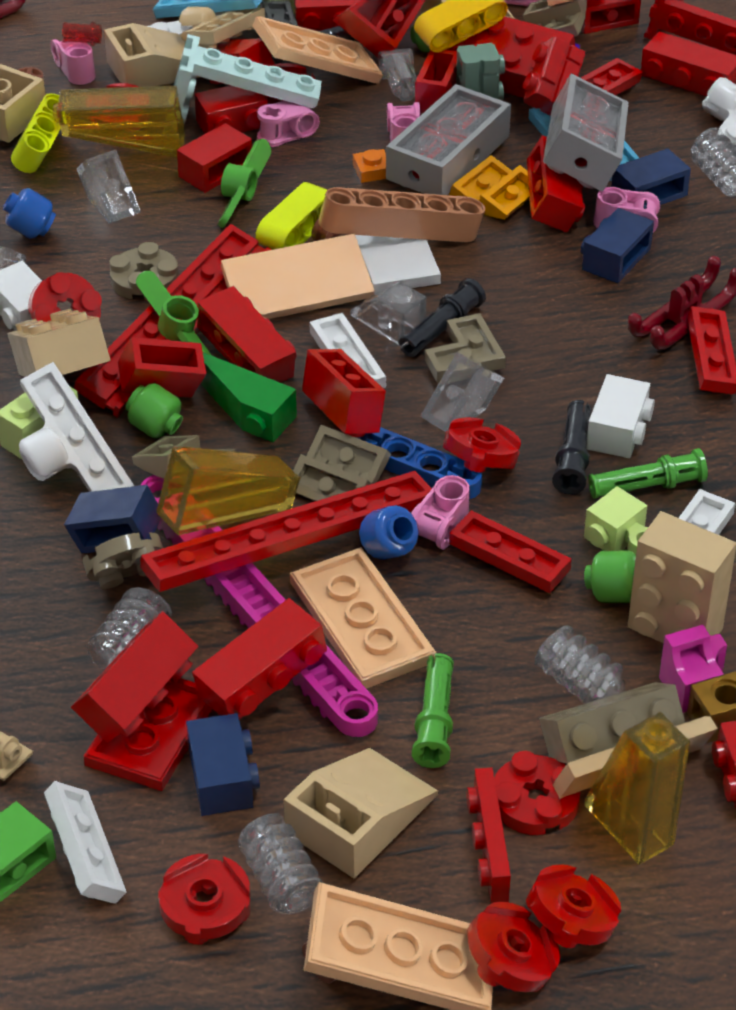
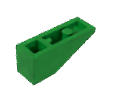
[201,352,297,442]

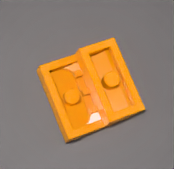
[449,155,530,220]

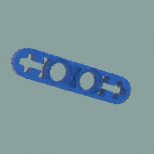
[355,427,482,499]

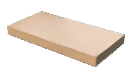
[252,16,383,84]
[221,233,375,319]
[290,547,436,689]
[303,882,493,1010]

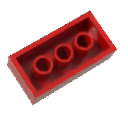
[446,16,576,98]

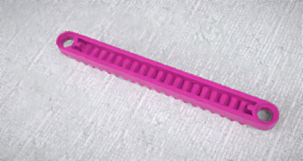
[141,475,378,737]

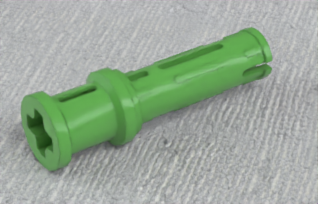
[588,448,708,499]
[412,653,454,768]

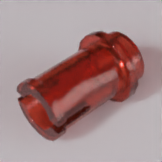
[62,21,102,46]

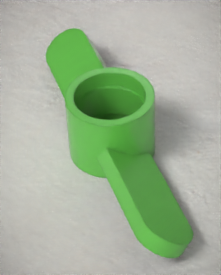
[217,139,271,229]
[136,271,212,356]

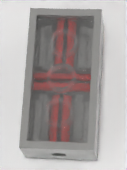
[543,73,628,192]
[386,84,511,195]

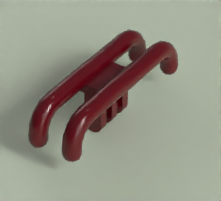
[627,255,736,350]

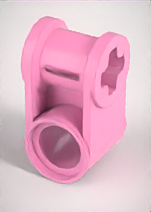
[51,33,96,85]
[257,101,320,147]
[387,102,420,142]
[593,187,660,233]
[412,475,469,550]

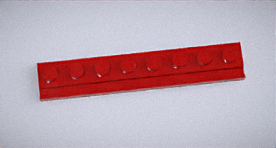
[74,224,272,418]

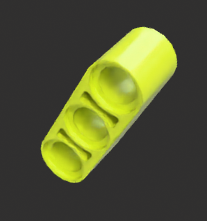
[11,93,70,173]
[255,182,327,250]

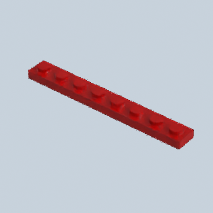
[140,471,432,592]

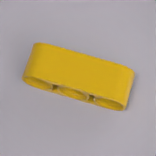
[414,0,508,53]

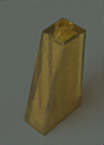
[53,86,185,157]
[156,446,300,535]
[584,712,690,865]

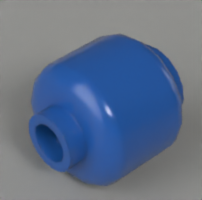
[2,188,56,239]
[359,505,419,560]

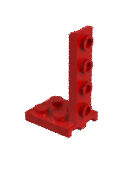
[644,0,736,55]

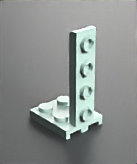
[163,34,322,134]

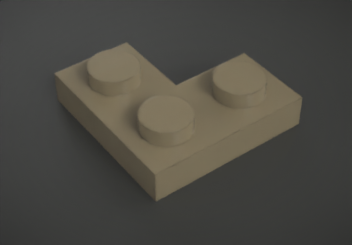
[425,313,506,383]

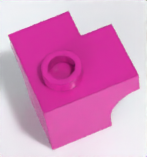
[659,625,727,713]

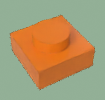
[353,149,386,183]

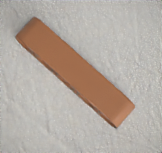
[318,187,485,242]

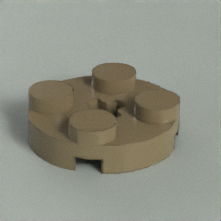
[109,242,179,300]
[82,532,163,589]

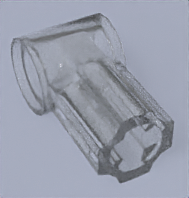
[378,48,417,101]

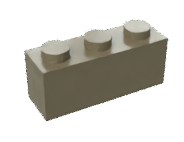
[539,682,685,763]

